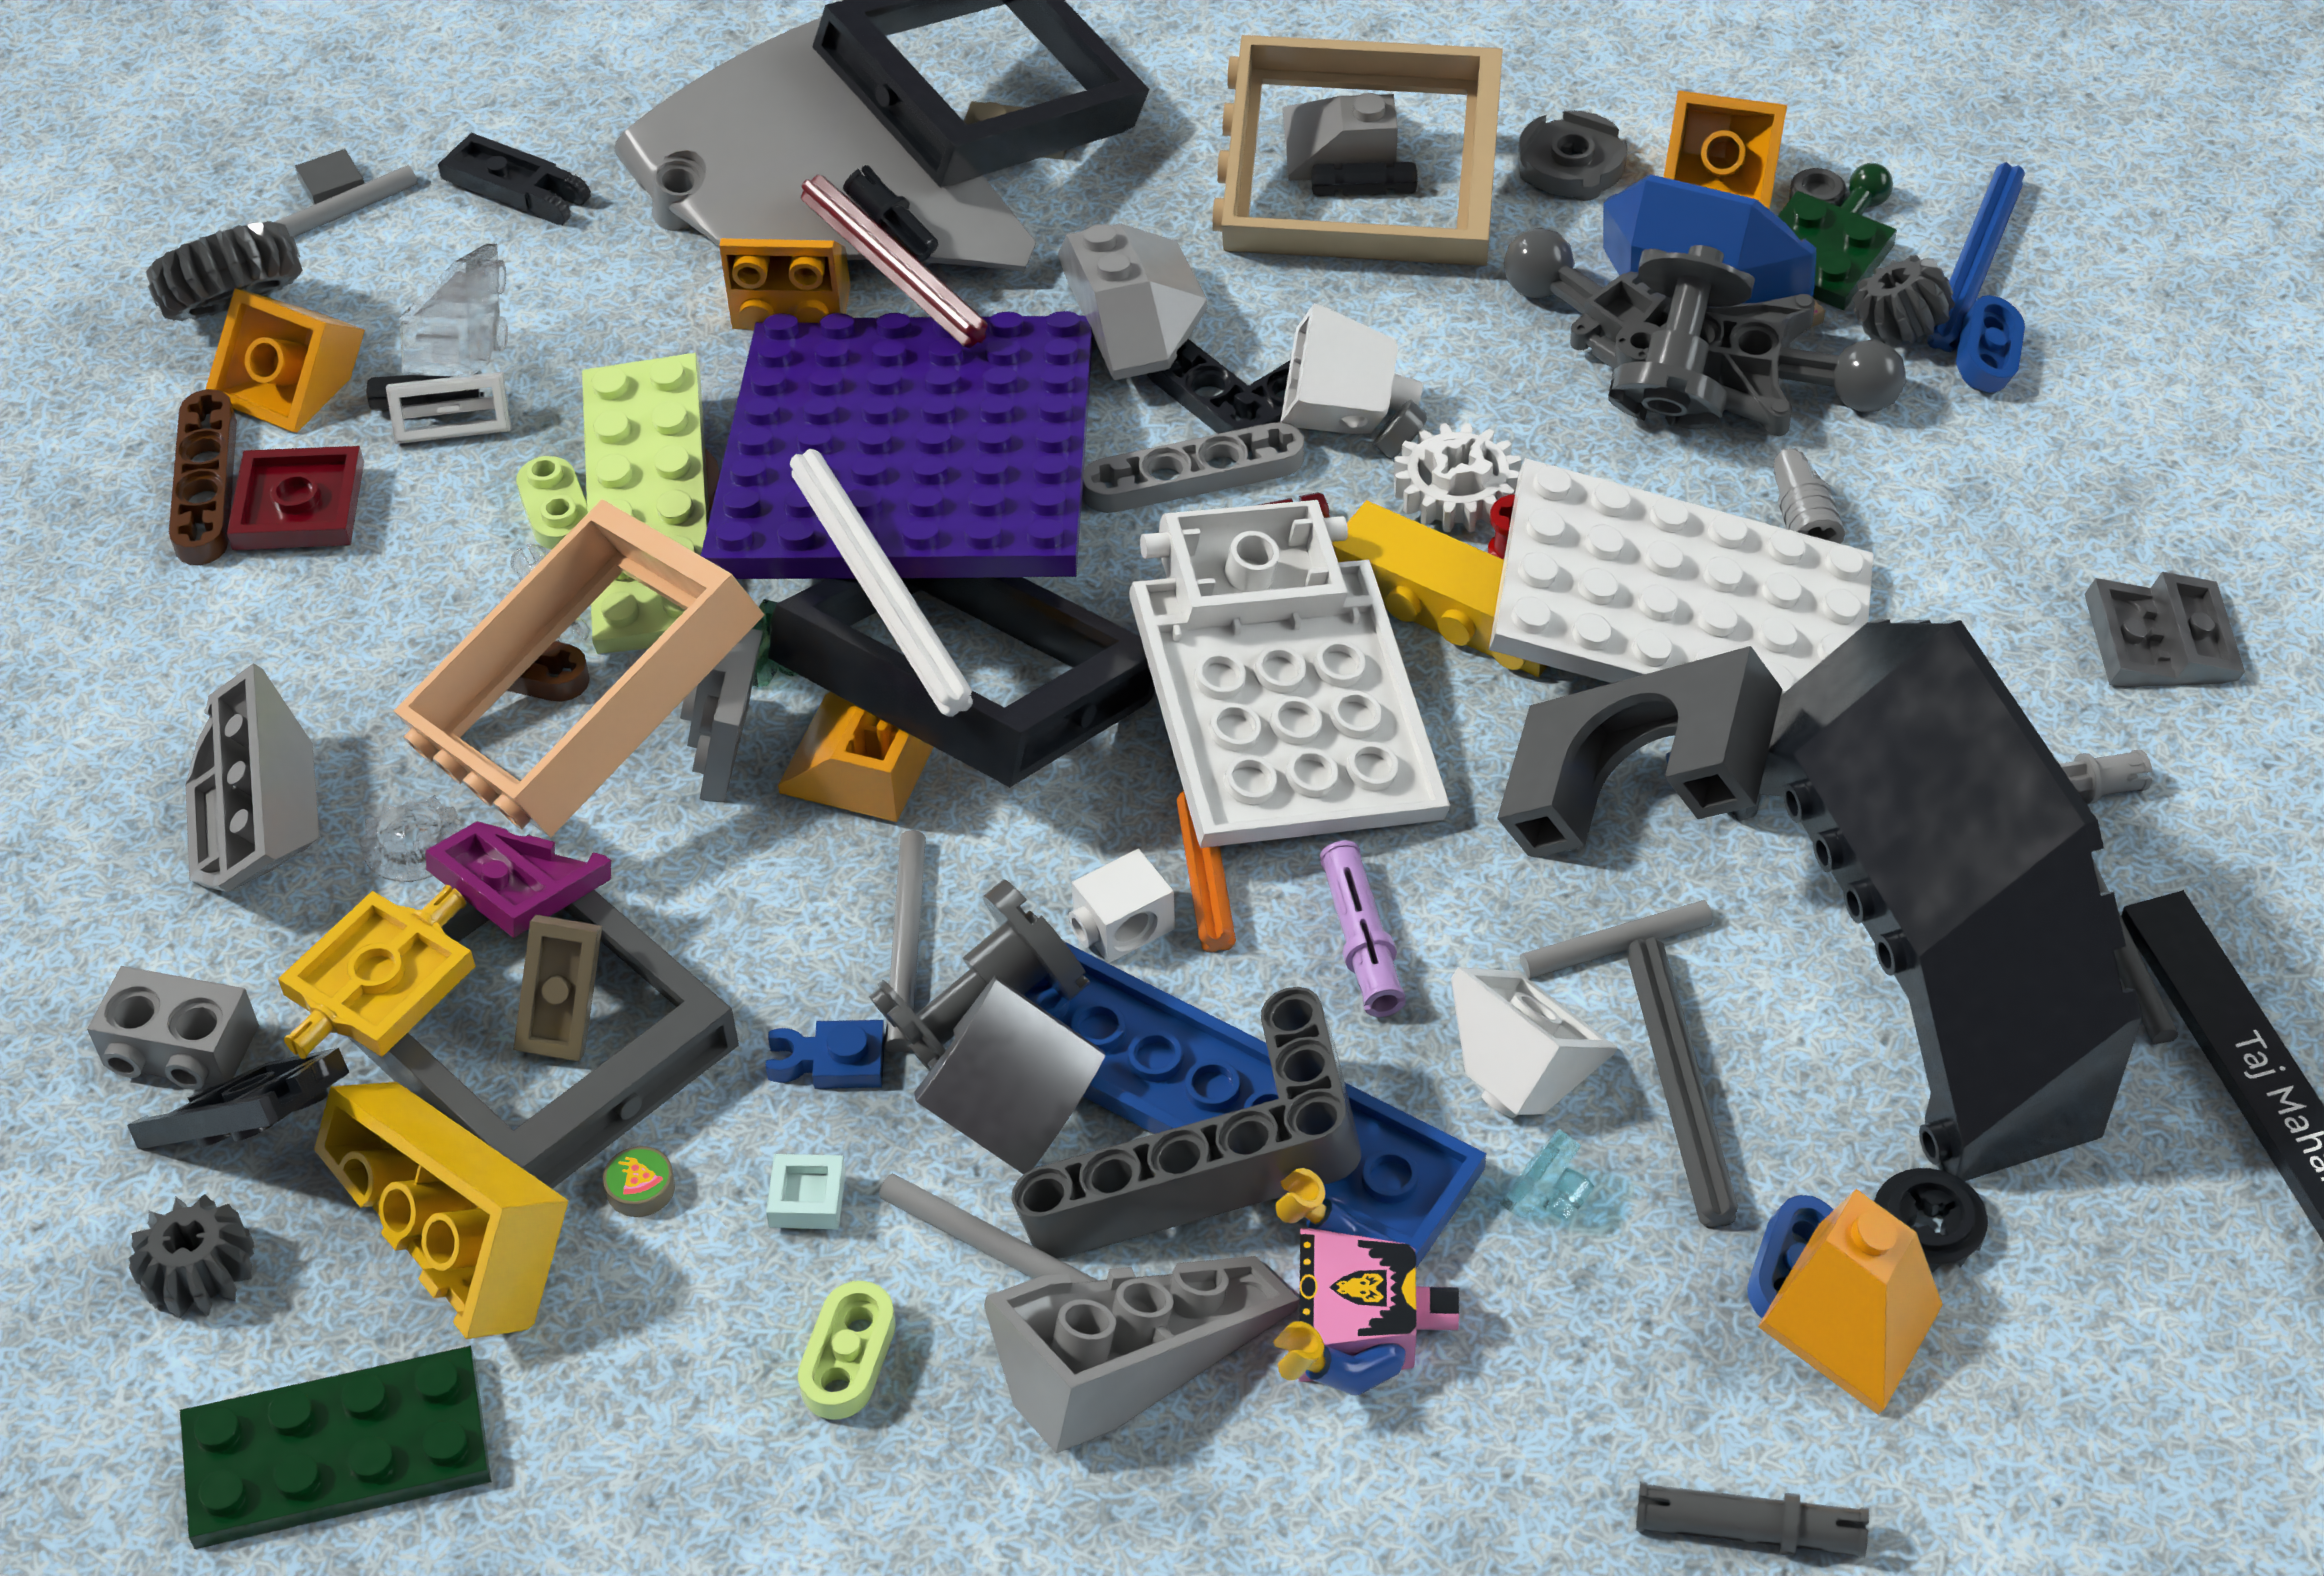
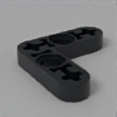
[1147,339,1291,434]

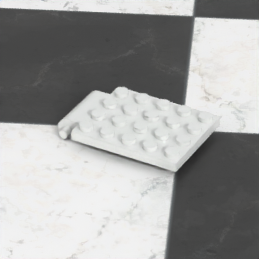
[1129,500,1450,848]

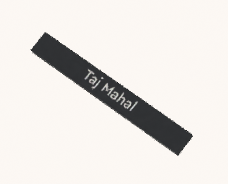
[2121,890,2324,1242]

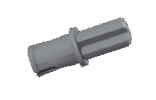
[2060,750,2152,804]

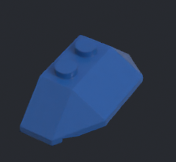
[1603,174,1817,303]

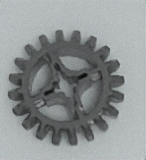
[146,221,303,321]

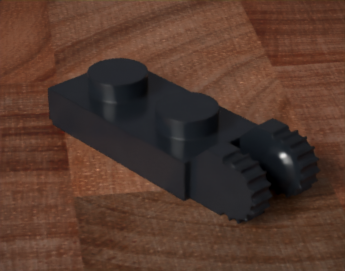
[438,132,591,225]

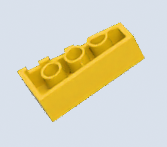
[314,1082,569,1339]

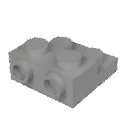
[680,629,763,802]

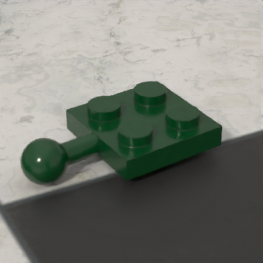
[1778,163,1897,311]

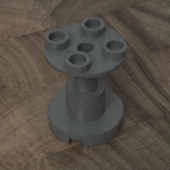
[1608,245,1755,429]
[869,879,1090,1072]

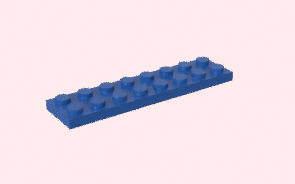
[1024,941,1486,1268]

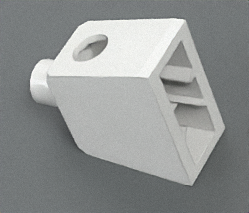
[1280,303,1423,434]

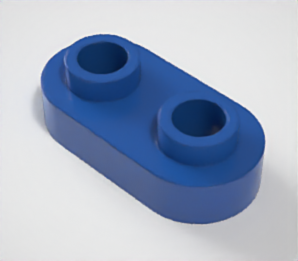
[1956,295,2025,392]
[1747,1195,1834,1319]

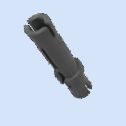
[1636,1482,1869,1558]

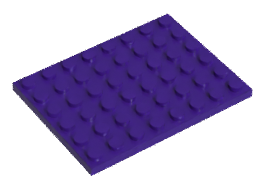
[701,311,1093,579]

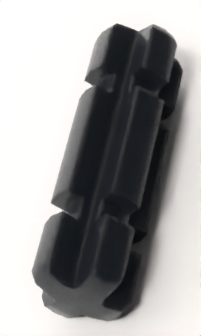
[1311,162,1418,197]

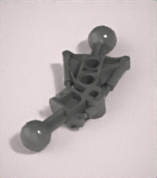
[1503,227,1906,436]

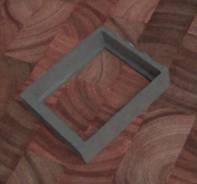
[347,834,739,1189]

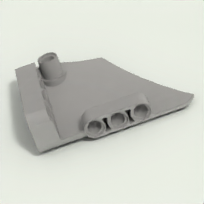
[614,17,1036,272]

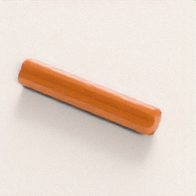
[1176,790,1236,952]

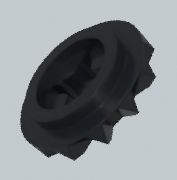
[1874,1168,1988,1273]

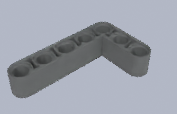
[1011,987,1361,1259]

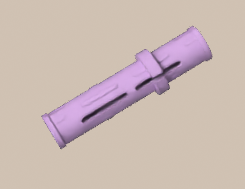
[1320,840,1406,1017]

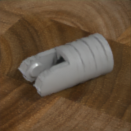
[1772,448,1845,544]

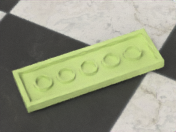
[582,353,710,654]

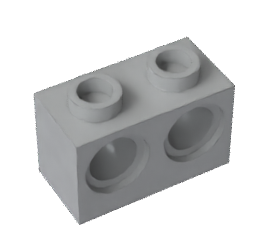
[87,966,259,1090]

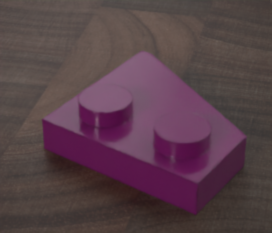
[425,821,611,938]

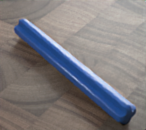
[1927,162,2025,352]

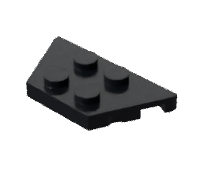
[127,1048,350,1149]

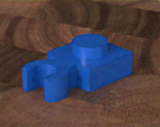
[766,1020,885,1089]

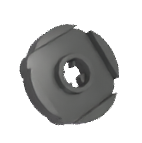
[1518,110,1628,201]

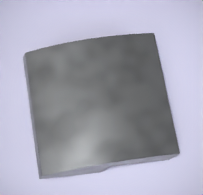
[2084,572,2245,687]
[914,976,1106,1175]

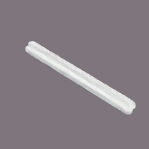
[790,449,973,717]

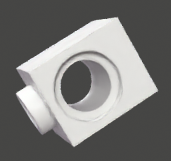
[1068,848,1175,963]

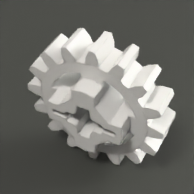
[1394,423,1521,532]

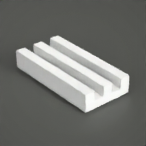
[386,371,512,444]

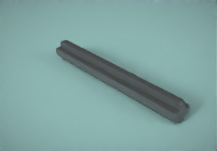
[1627,937,1738,1228]

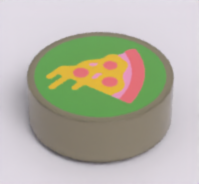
[603,1146,675,1217]

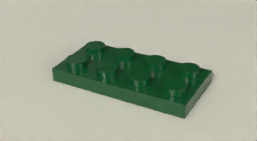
[180,1346,492,1549]

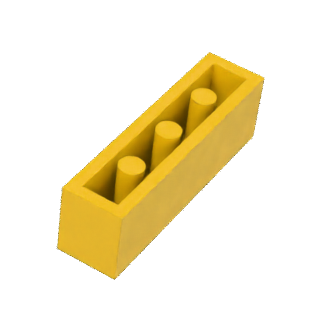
[1332,500,1547,678]

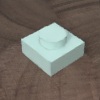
[766,1154,846,1229]

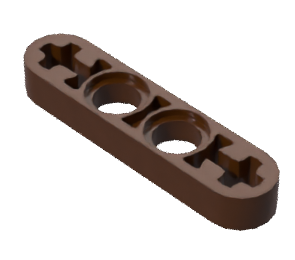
[169,389,237,565]

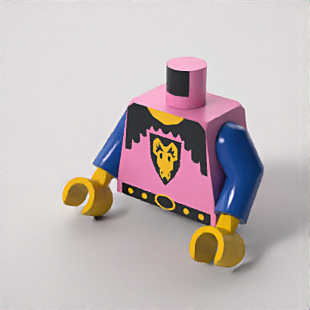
[1273,1168,1459,1396]

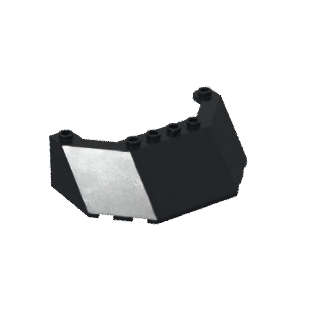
[1732,619,2142,1181]

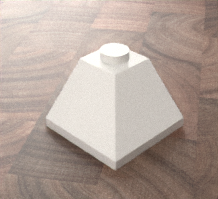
[1451,967,1618,1118]

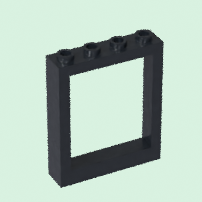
[812,0,1150,188]
[768,577,1155,787]

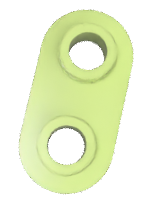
[516,456,587,550]
[798,1281,896,1420]

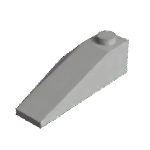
[984,1256,1299,1454]

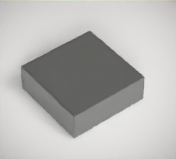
[295,149,364,205]

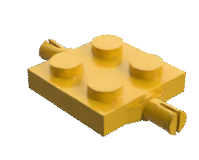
[278,885,476,1059]

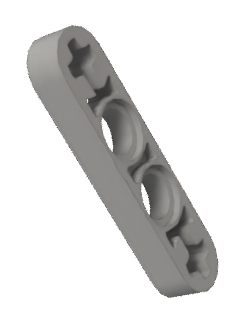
[1083,422,1304,513]

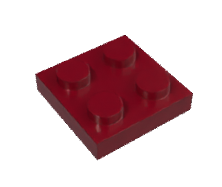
[227,446,364,550]

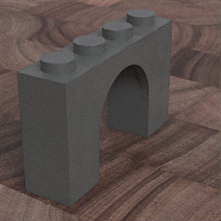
[1497,646,1783,858]

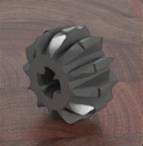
[1852,255,1955,347]
[129,1194,255,1319]

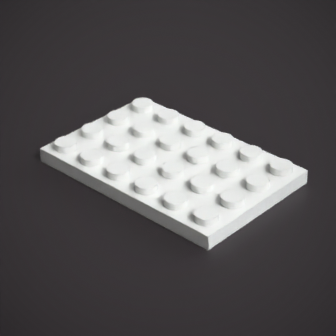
[1489,458,1873,695]

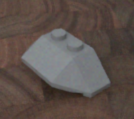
[1058,223,1207,380]
[185,663,320,892]

